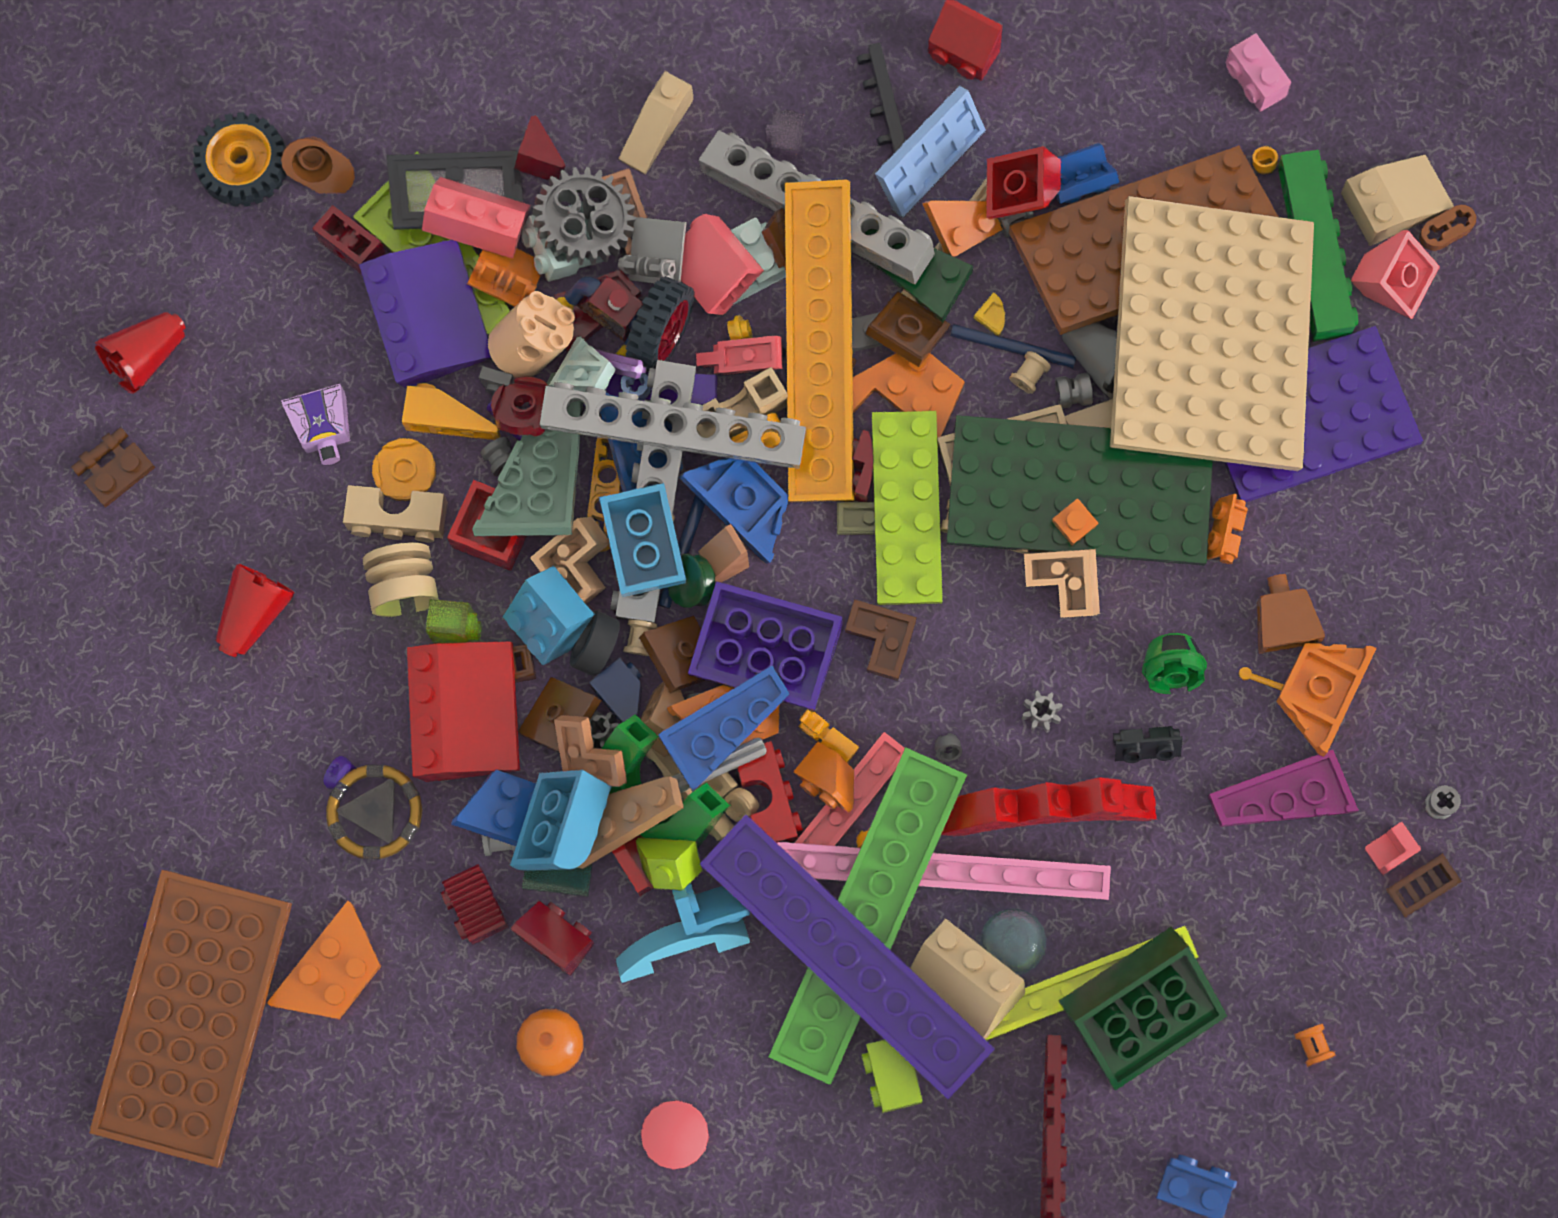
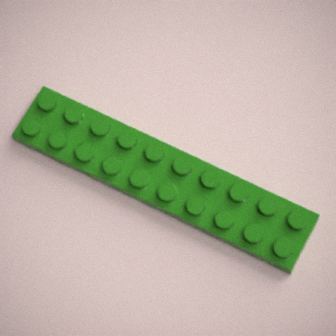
[769,747,967,1085]

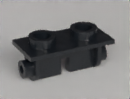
[1113,726,1183,763]

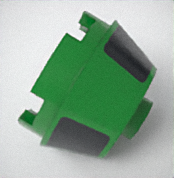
[1142,633,1207,694]

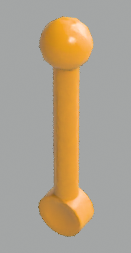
[1239,667,1284,690]

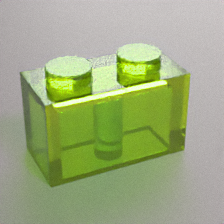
[426,599,482,644]

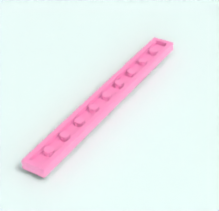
[777,842,1111,900]

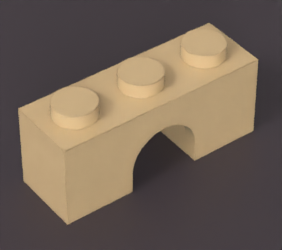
[697,367,788,438]
[343,485,448,543]

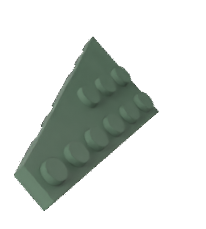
[472,373,583,536]

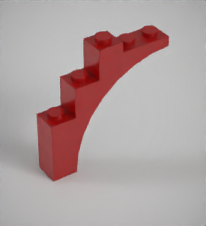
[941,777,1157,836]

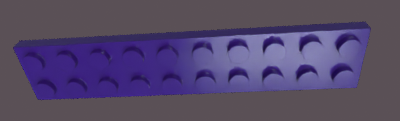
[700,814,995,1099]

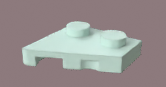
[549,337,616,392]

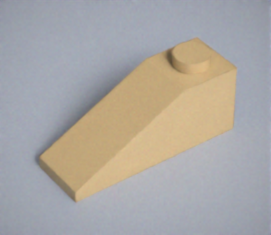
[619,71,694,174]

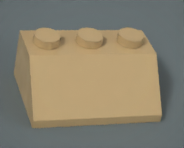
[910,919,1025,1039]

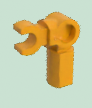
[798,709,859,763]

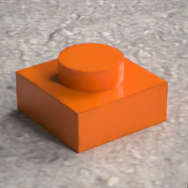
[1051,498,1099,545]

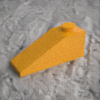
[402,383,501,440]

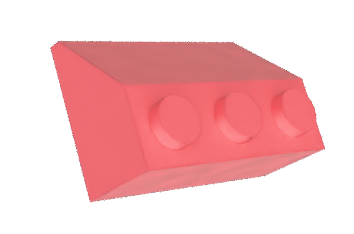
[422,177,531,259]

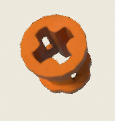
[1294,1024,1336,1067]

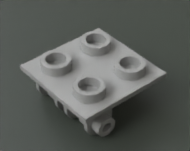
[618,217,687,283]

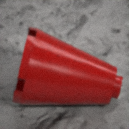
[94,312,186,394]
[215,564,295,658]

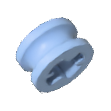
[621,373,651,401]

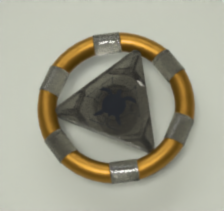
[326,765,422,859]

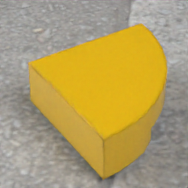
[974,292,1005,336]

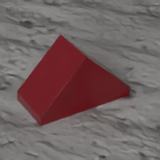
[514,115,566,181]

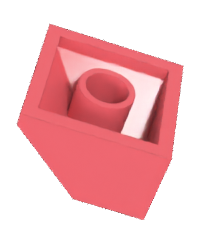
[1351,230,1440,319]

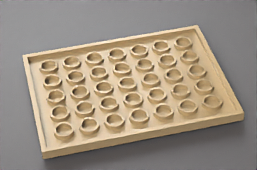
[1110,196,1314,471]

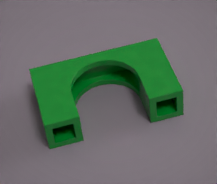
[601,715,730,849]

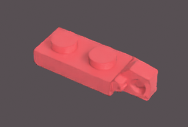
[696,336,782,375]

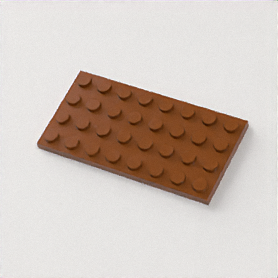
[1009,146,1278,335]
[89,870,292,1168]

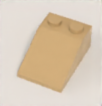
[1341,155,1454,246]

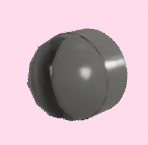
[935,733,962,762]

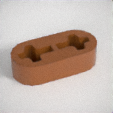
[1419,205,1476,251]

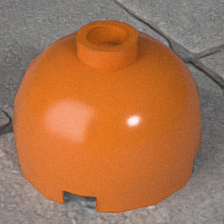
[516,1009,583,1076]

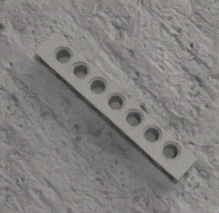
[699,130,935,285]
[610,360,696,623]
[540,382,806,469]

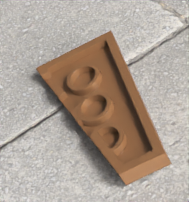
[578,776,684,869]

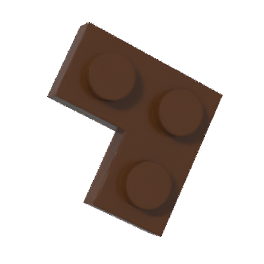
[845,599,917,681]

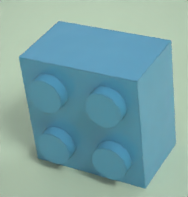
[503,566,594,665]

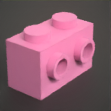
[1226,33,1291,112]

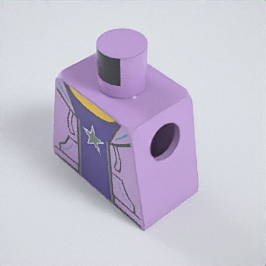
[282,384,350,465]

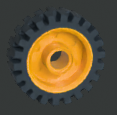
[193,112,287,207]

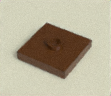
[865,291,951,367]
[639,615,706,693]
[518,677,601,754]

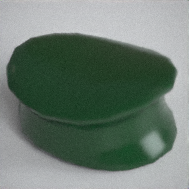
[668,553,715,608]

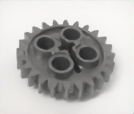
[532,167,636,265]

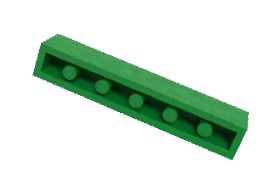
[1277,150,1358,342]

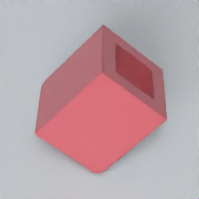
[1365,822,1421,875]

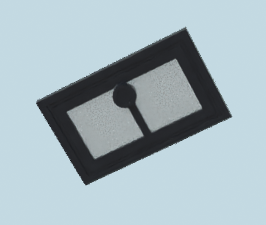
[386,150,523,230]

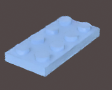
[875,86,986,217]

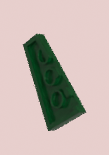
[864,229,973,323]

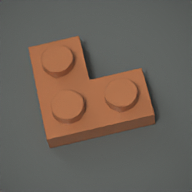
[554,715,627,787]

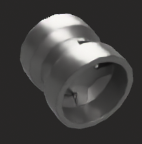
[1055,373,1093,409]

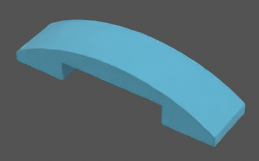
[616,919,750,983]

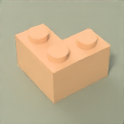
[530,517,610,604]
[1024,549,1100,618]

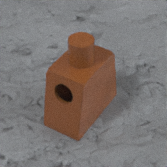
[1257,574,1325,654]

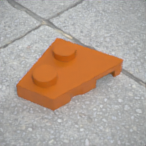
[922,201,1003,257]

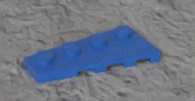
[658,666,790,792]

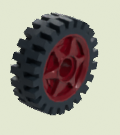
[626,276,695,372]

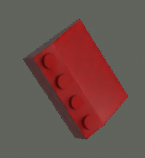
[407,641,520,782]

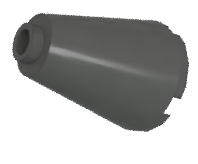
[1062,322,1117,399]

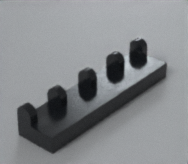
[856,42,905,154]

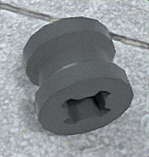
[480,437,512,476]

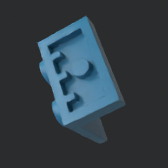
[672,882,750,935]

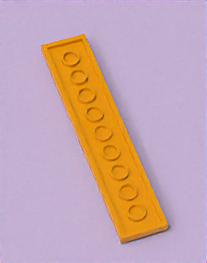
[785,180,854,502]

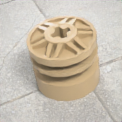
[362,543,439,617]

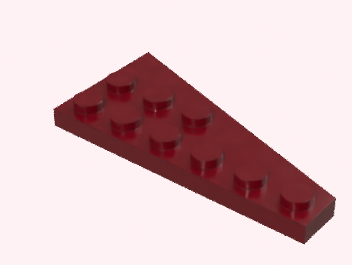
[1040,1035,1067,1218]

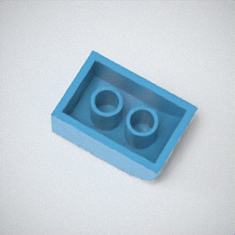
[599,483,686,597]
[510,770,611,871]

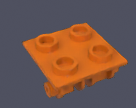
[467,248,541,307]

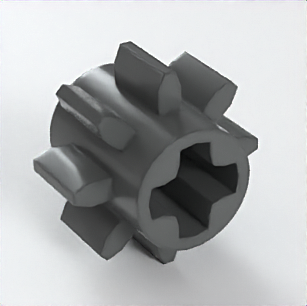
[590,711,619,749]

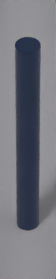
[950,324,1076,368]
[658,494,705,609]

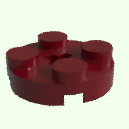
[491,377,548,436]

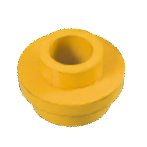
[727,315,752,340]

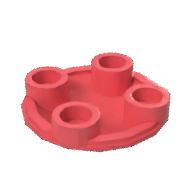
[641,1100,709,1170]

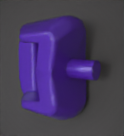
[323,756,356,791]

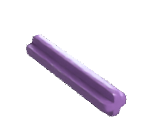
[595,349,646,379]

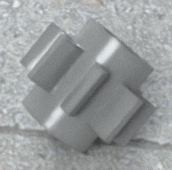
[1022,691,1063,733]

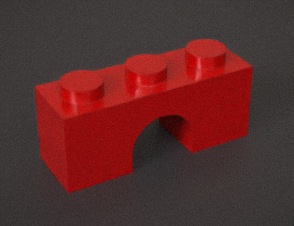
[737,741,803,843]

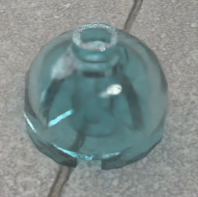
[979,908,1047,975]

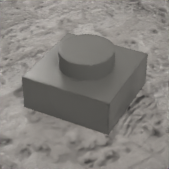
[479,366,515,395]

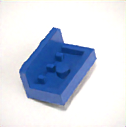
[1055,143,1119,203]

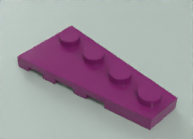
[1208,749,1359,827]

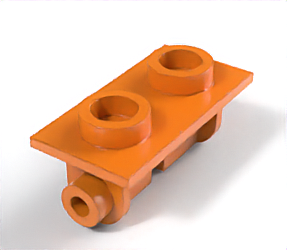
[1207,494,1248,564]

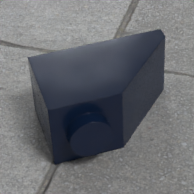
[589,658,642,723]

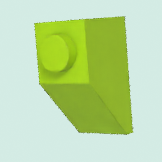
[636,838,702,890]

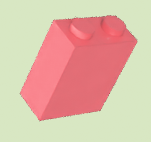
[681,214,764,315]

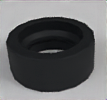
[570,610,620,676]

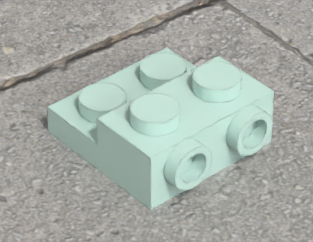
[521,202,610,282]
[731,217,786,305]

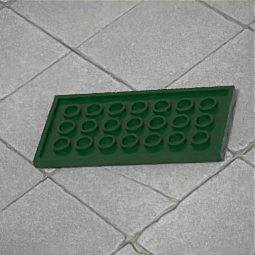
[946,415,1213,566]

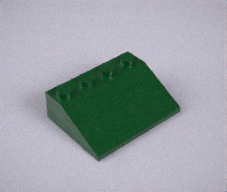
[1059,926,1228,1091]

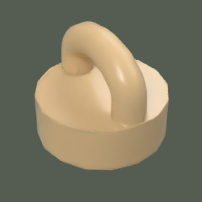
[724,788,759,822]

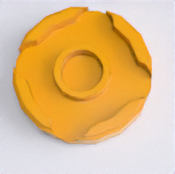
[372,438,436,501]

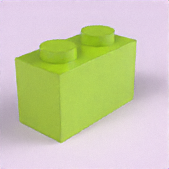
[861,1040,923,1113]

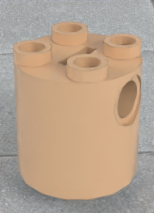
[488,291,574,378]

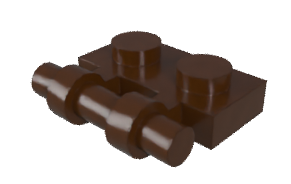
[71,427,156,508]

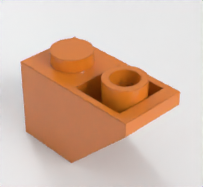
[793,742,854,812]

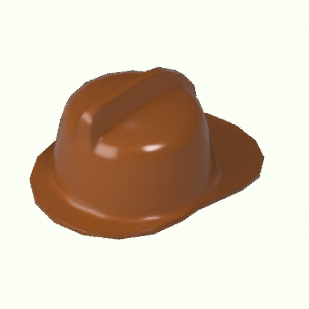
[281,137,355,194]

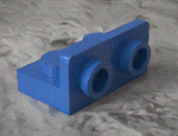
[1156,1154,1237,1218]

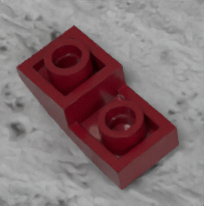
[852,430,873,502]

